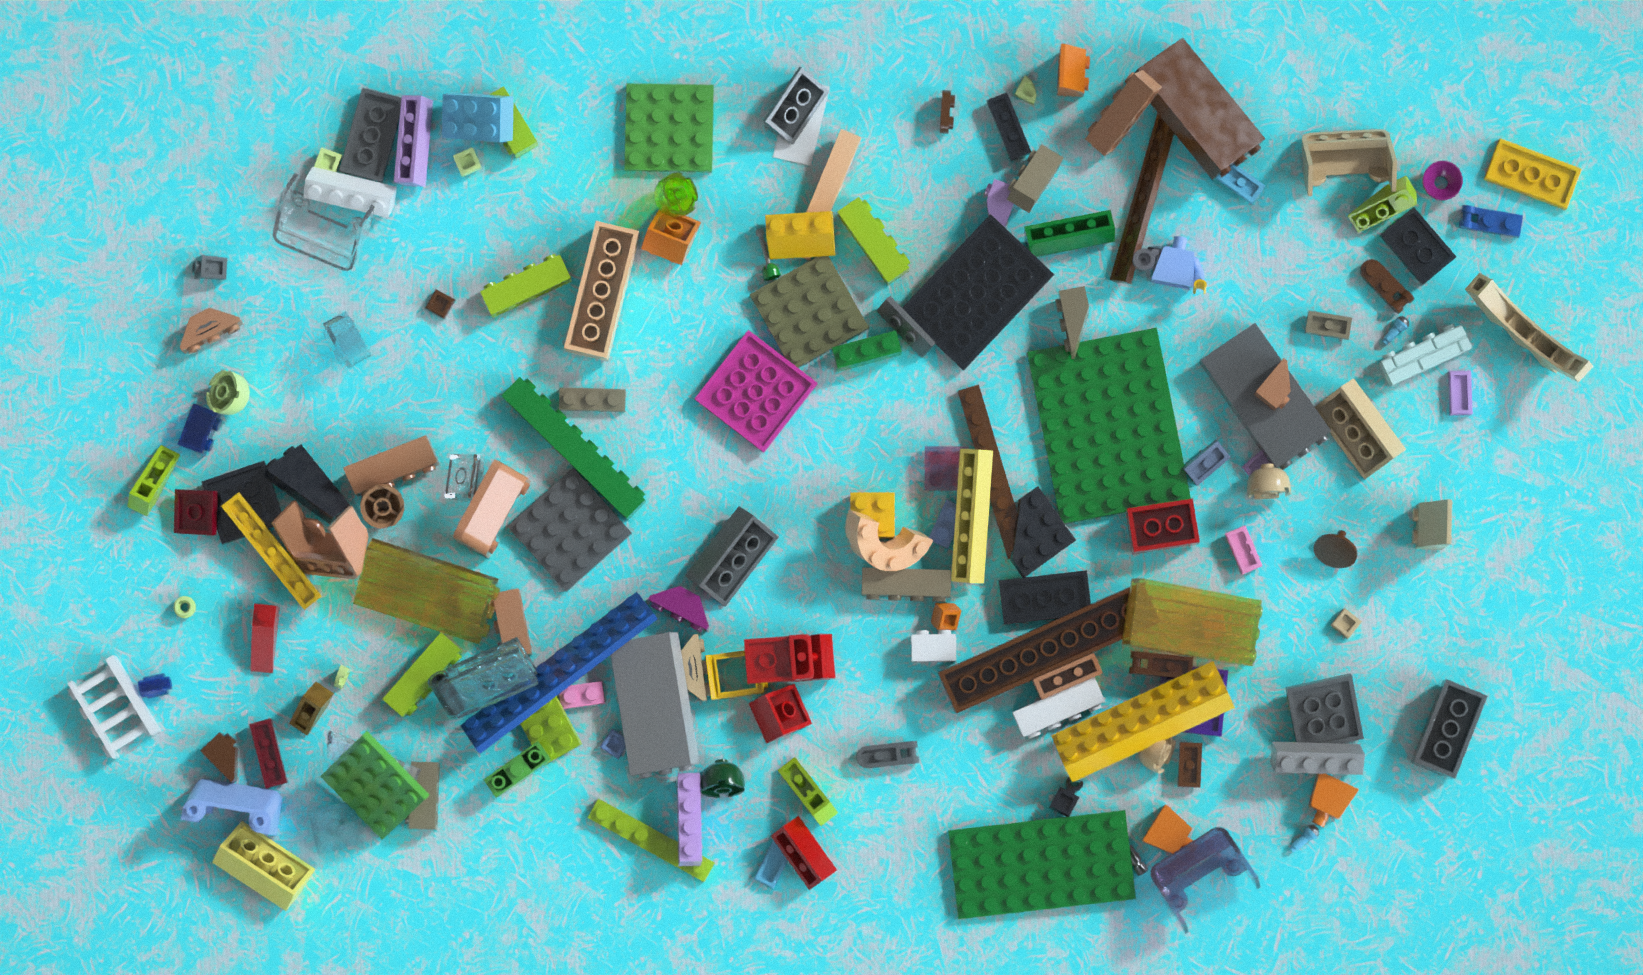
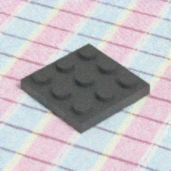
[1285,673,1364,744]

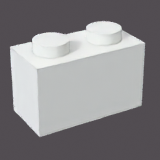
[911,630,956,663]

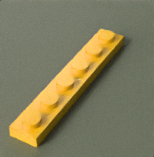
[221,492,322,610]

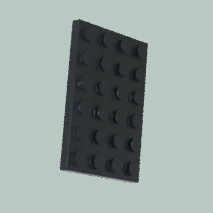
[902,214,1055,371]

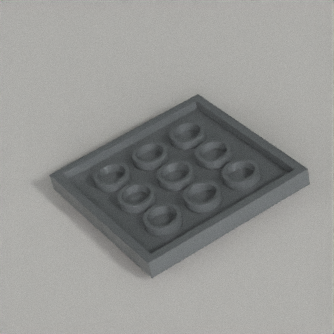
[507,468,632,592]

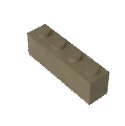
[862,568,951,602]

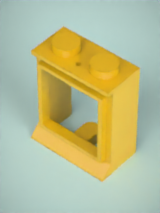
[705,650,768,701]

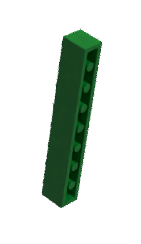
[501,377,646,520]

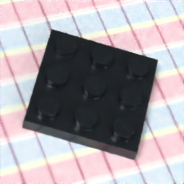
[202,461,282,545]

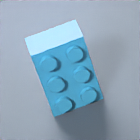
[442,92,513,142]

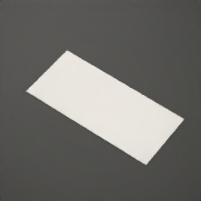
[773,85,830,166]

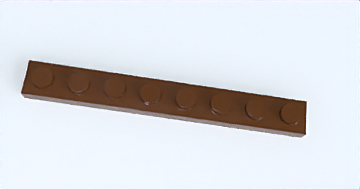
[1110,114,1174,284]
[958,385,1018,560]

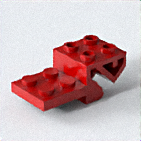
[744,634,835,684]

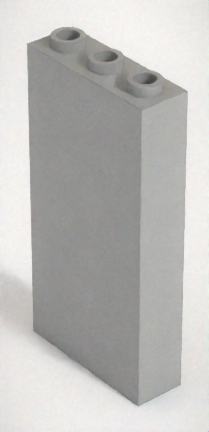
[611,632,700,779]

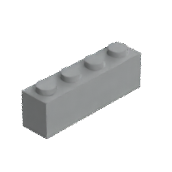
[1270,742,1365,775]

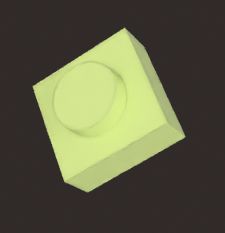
[314,147,342,172]
[453,147,482,177]

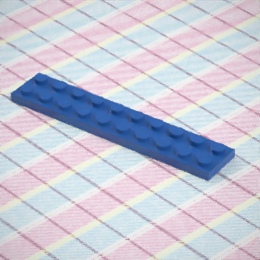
[460,592,658,754]

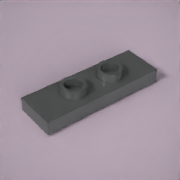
[876,296,935,358]

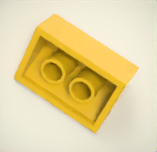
[765,211,836,259]

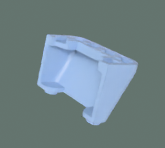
[181,779,282,836]

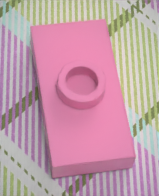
[1224,526,1262,575]

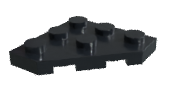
[1010,486,1076,578]

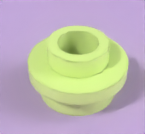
[173,596,196,618]

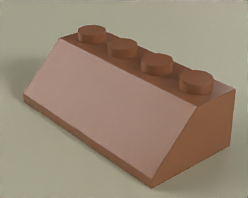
[343,435,440,497]

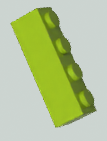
[837,197,910,286]
[480,254,572,318]
[382,633,462,718]

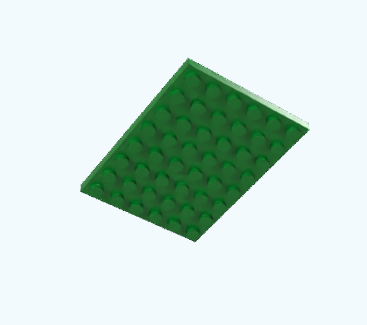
[1027,328,1191,524]

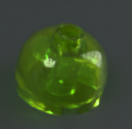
[653,172,698,217]

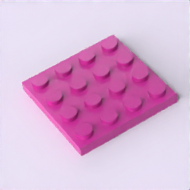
[694,330,818,453]

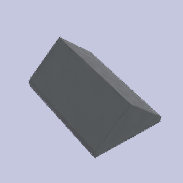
[763,66,829,145]

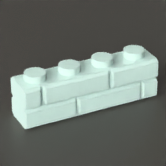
[1379,323,1472,387]

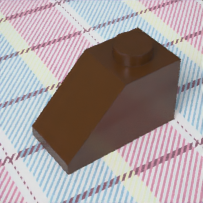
[201,732,238,783]

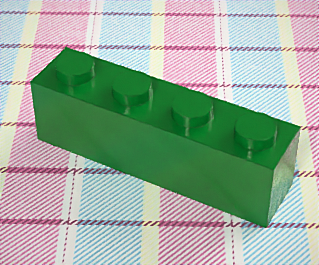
[1024,210,1115,257]

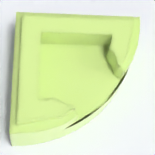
[1014,75,1036,106]
[334,665,351,689]

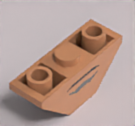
[180,308,244,354]

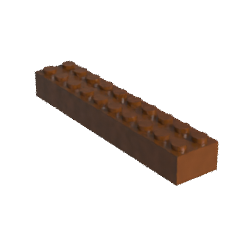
[937,582,1160,713]

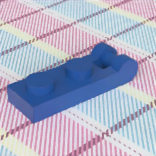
[1459,205,1523,238]

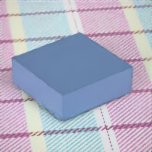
[600,729,626,760]

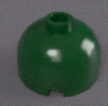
[700,759,745,798]

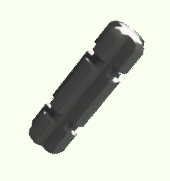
[1130,845,1148,876]

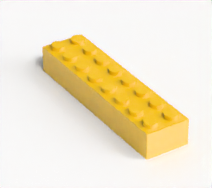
[1051,661,1235,782]

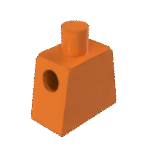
[1308,774,1359,828]
[1141,804,1198,855]

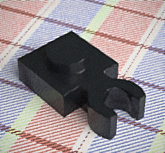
[1049,777,1083,817]

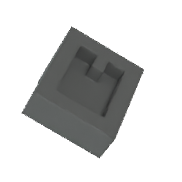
[192,255,227,281]

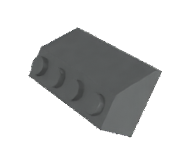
[685,506,779,607]

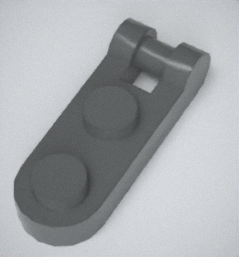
[856,741,919,768]

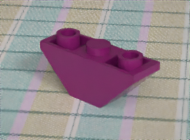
[648,586,710,632]

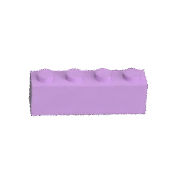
[394,95,433,187]
[676,773,702,866]

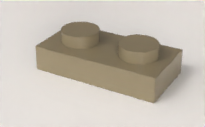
[1305,311,1352,340]

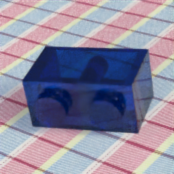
[178,403,222,456]

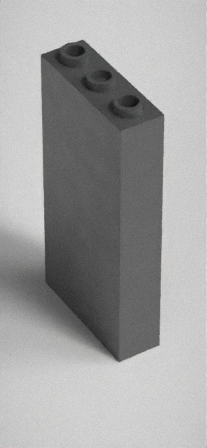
[1199,323,1331,470]

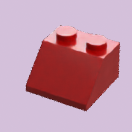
[748,684,812,744]

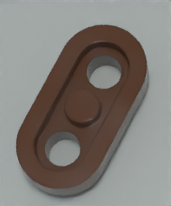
[940,90,955,134]

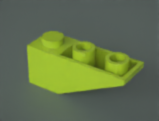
[1348,176,1417,233]

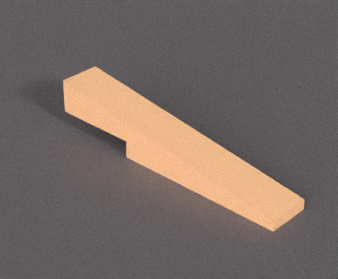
[803,129,861,261]

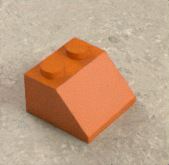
[1057,44,1090,97]
[641,206,701,265]

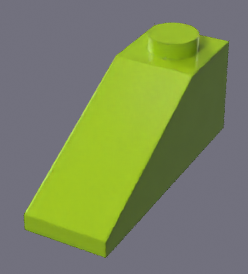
[127,445,180,516]
[778,757,838,826]

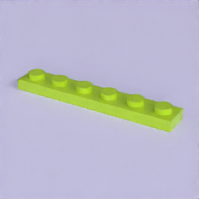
[588,798,715,882]

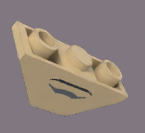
[681,634,711,702]

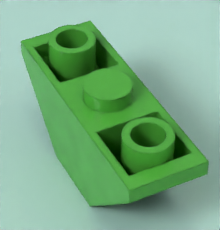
[483,741,551,798]

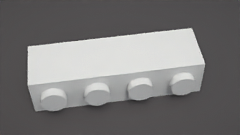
[303,167,397,218]
[1012,677,1105,739]

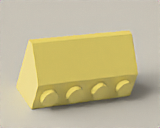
[212,821,315,911]

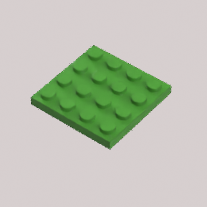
[625,83,714,172]
[320,731,429,840]

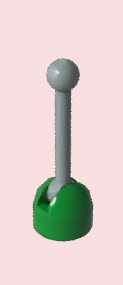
[755,228,781,281]

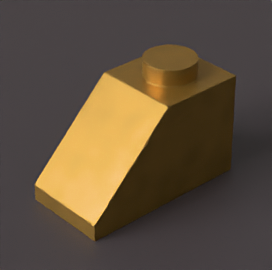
[289,682,334,736]

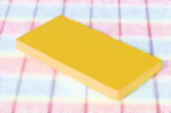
[1483,138,1582,210]

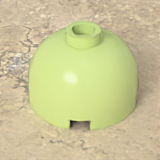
[206,370,250,415]

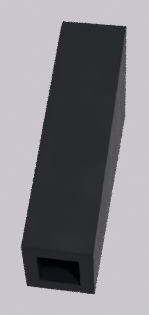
[264,444,350,524]

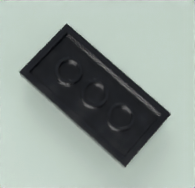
[999,570,1091,624]

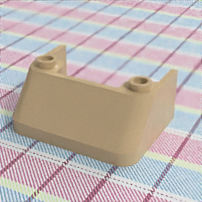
[1302,129,1397,196]

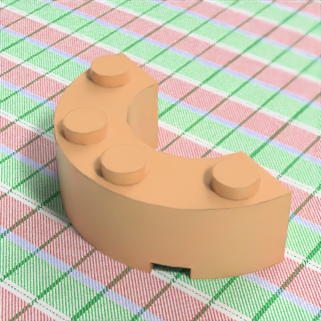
[845,510,933,571]

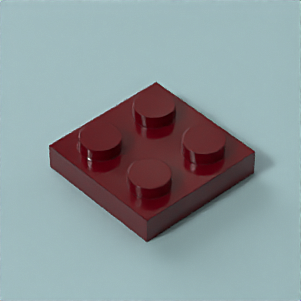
[174,489,217,535]

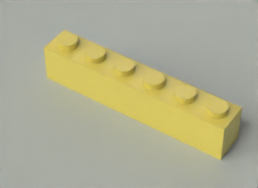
[951,449,993,583]

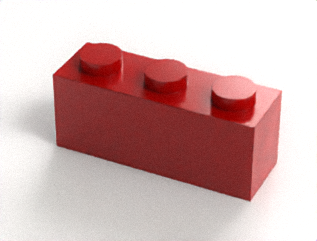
[771,816,837,890]

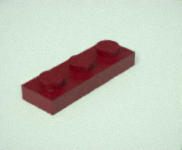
[249,718,288,789]

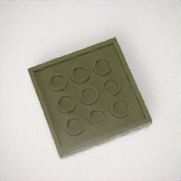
[750,256,869,368]

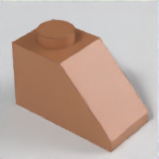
[1254,358,1291,411]

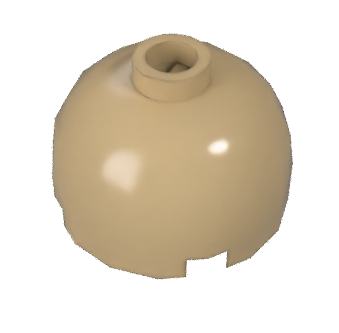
[1247,464,1291,499]
[1138,735,1177,774]

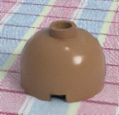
[360,484,404,529]

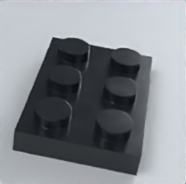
[1380,207,1457,286]

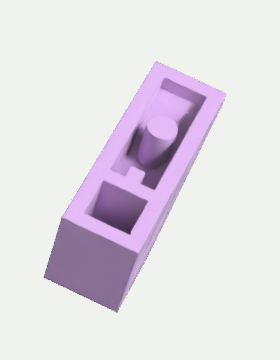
[984,179,1014,227]

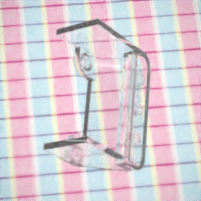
[272,173,375,271]

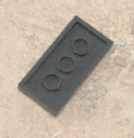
[339,87,402,183]

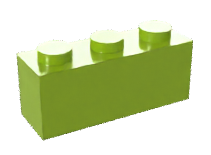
[489,86,539,159]

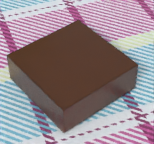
[425,289,456,319]

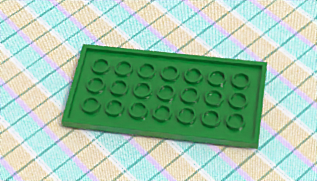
[948,810,1136,919]

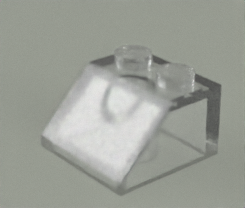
[445,454,485,502]

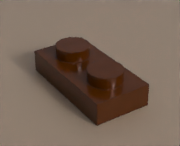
[1178,742,1202,788]

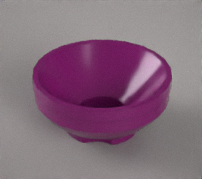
[1423,161,1463,201]

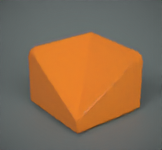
[931,603,962,630]

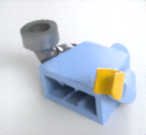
[1132,236,1207,294]

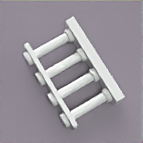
[68,655,162,759]

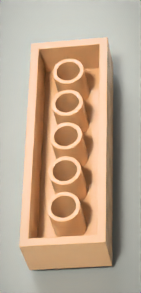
[564,221,640,362]

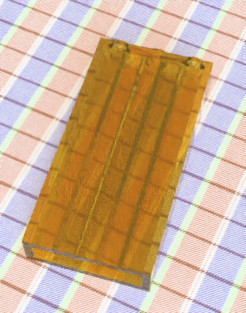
[353,538,500,644]
[1122,578,1263,666]

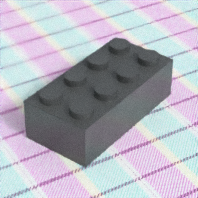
[1410,679,1488,780]

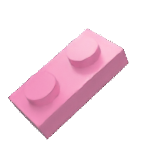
[559,681,605,709]

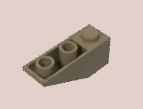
[1055,286,1089,359]

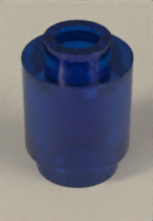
[138,673,172,699]

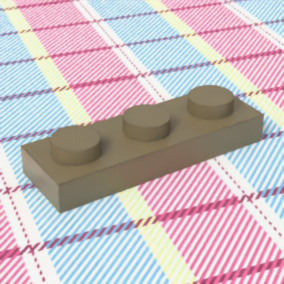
[559,388,626,412]

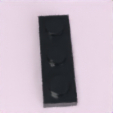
[987,92,1031,162]

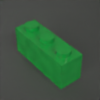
[832,330,902,372]

